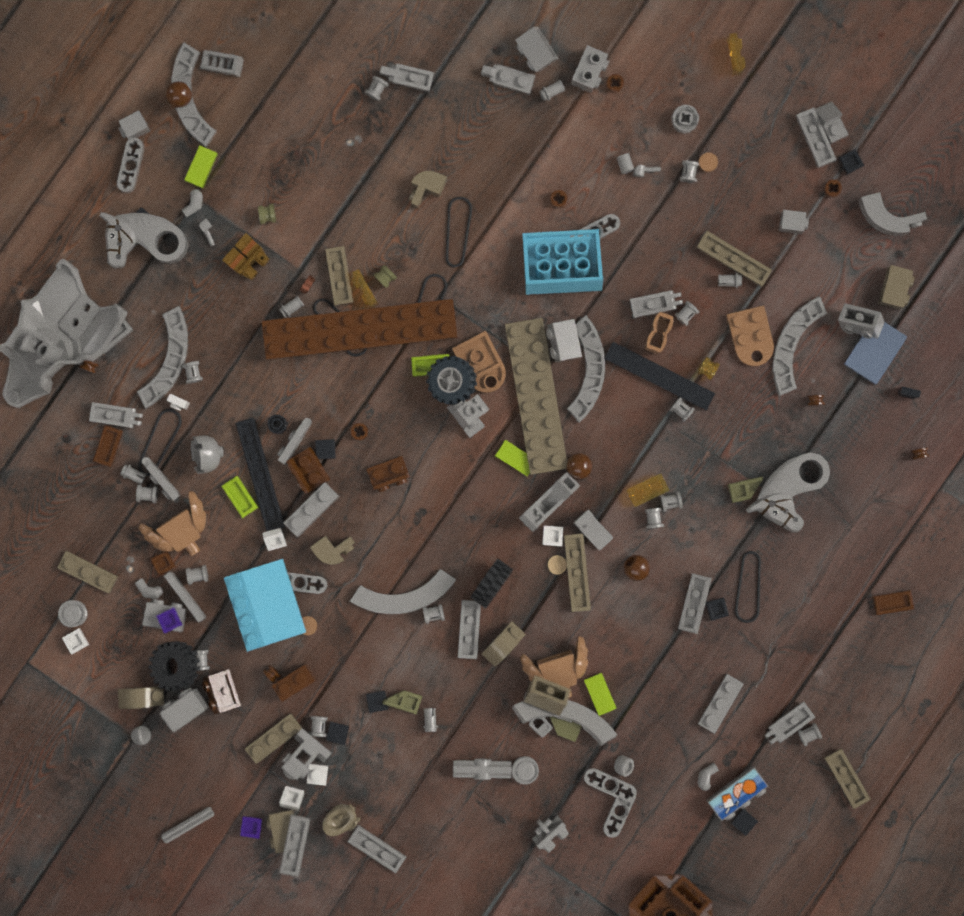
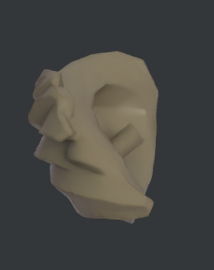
[323,804,361,836]

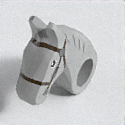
[99,212,188,269]
[746,453,830,533]

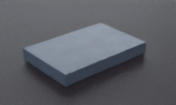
[843,323,907,385]

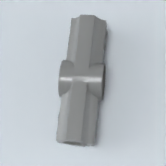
[453,759,511,780]

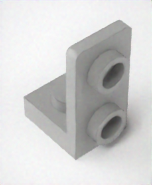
[574,510,613,550]

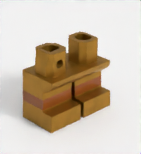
[222,233,270,280]

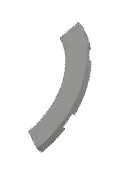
[171,43,217,147]
[773,296,827,396]
[137,306,188,409]
[567,315,605,423]
[350,569,456,614]
[512,700,617,746]

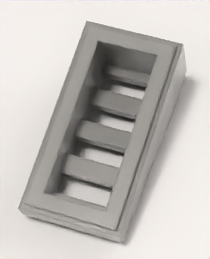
[200,50,244,77]

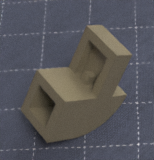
[409,171,447,209]
[310,536,356,564]
[482,622,526,667]
[118,686,164,709]

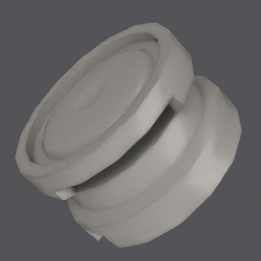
[672,105,699,133]
[58,600,88,627]
[512,756,539,784]

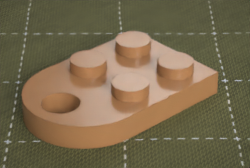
[726,306,774,367]
[452,331,506,393]

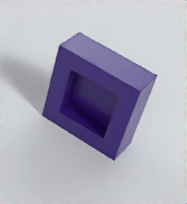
[156,607,183,633]
[240,816,263,839]

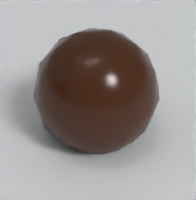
[166,81,192,108]
[566,453,593,480]
[624,555,651,581]

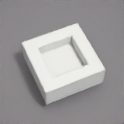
[167,394,190,411]
[543,526,563,546]
[262,528,287,551]
[62,628,89,655]
[307,764,328,786]
[280,786,304,811]

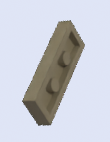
[325,246,354,306]
[57,551,119,594]
[245,713,303,764]
[824,748,871,809]

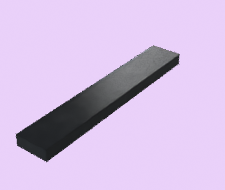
[604,342,715,411]
[235,418,286,532]

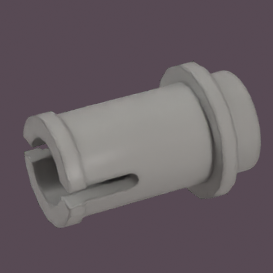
[539,80,565,101]
[718,273,742,288]
[279,296,304,318]
[120,464,146,485]
[423,708,438,732]

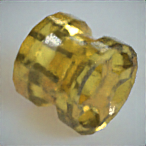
[697,357,720,380]

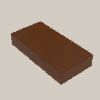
[93,425,124,467]
[872,590,914,615]

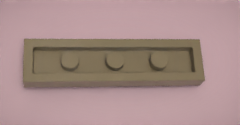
[696,231,772,287]
[564,534,591,612]

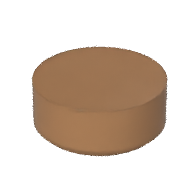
[698,153,718,173]
[302,616,317,636]

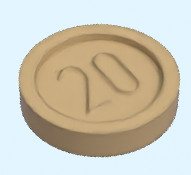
[548,555,567,575]

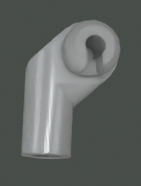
[182,189,203,217]
[135,578,163,599]
[697,762,719,791]

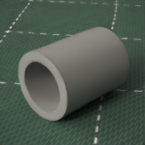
[617,153,635,174]

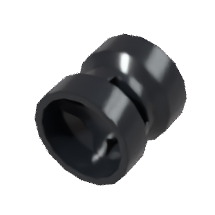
[267,414,288,434]

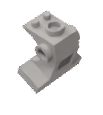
[447,394,489,438]
[282,729,331,780]

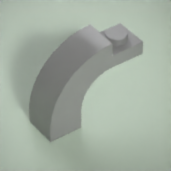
[858,192,927,236]
[520,472,580,532]

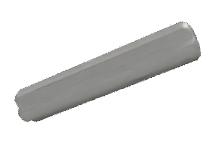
[161,807,215,843]

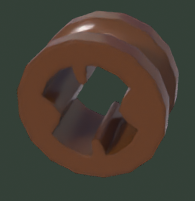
[606,74,624,93]
[824,179,842,198]
[550,190,567,208]
[80,361,99,374]
[807,395,825,406]
[351,423,368,441]
[911,447,930,460]
[263,664,281,683]

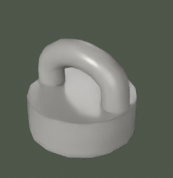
[131,726,151,745]
[614,755,634,777]

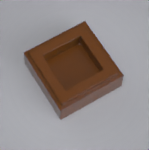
[150,551,176,576]

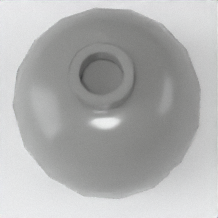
[191,435,223,474]

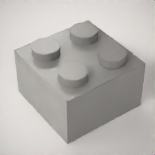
[160,688,209,732]

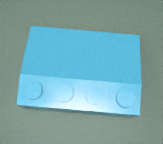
[523,229,603,295]
[224,559,306,651]

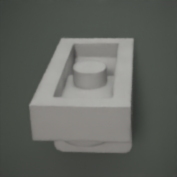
[815,102,848,144]

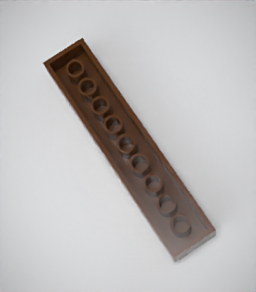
[262,299,457,360]

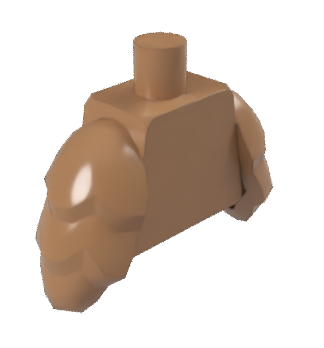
[138,491,206,556]
[520,636,588,697]

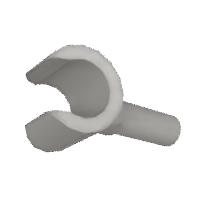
[633,165,661,177]
[199,219,215,246]

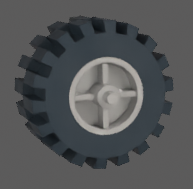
[426,356,477,405]

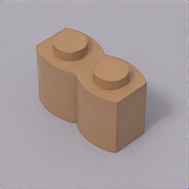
[645,312,673,354]

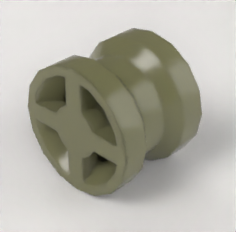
[258,204,276,225]
[373,265,397,289]

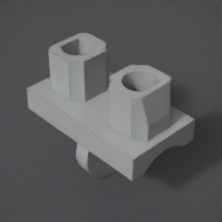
[532,815,569,852]

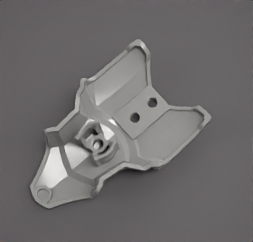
[0,259,127,408]

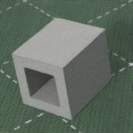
[118,111,150,139]
[779,210,809,234]

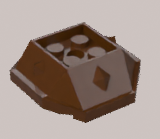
[628,874,713,916]

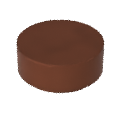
[299,275,315,294]

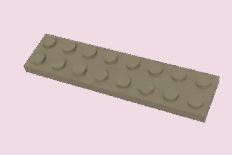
[505,318,567,475]

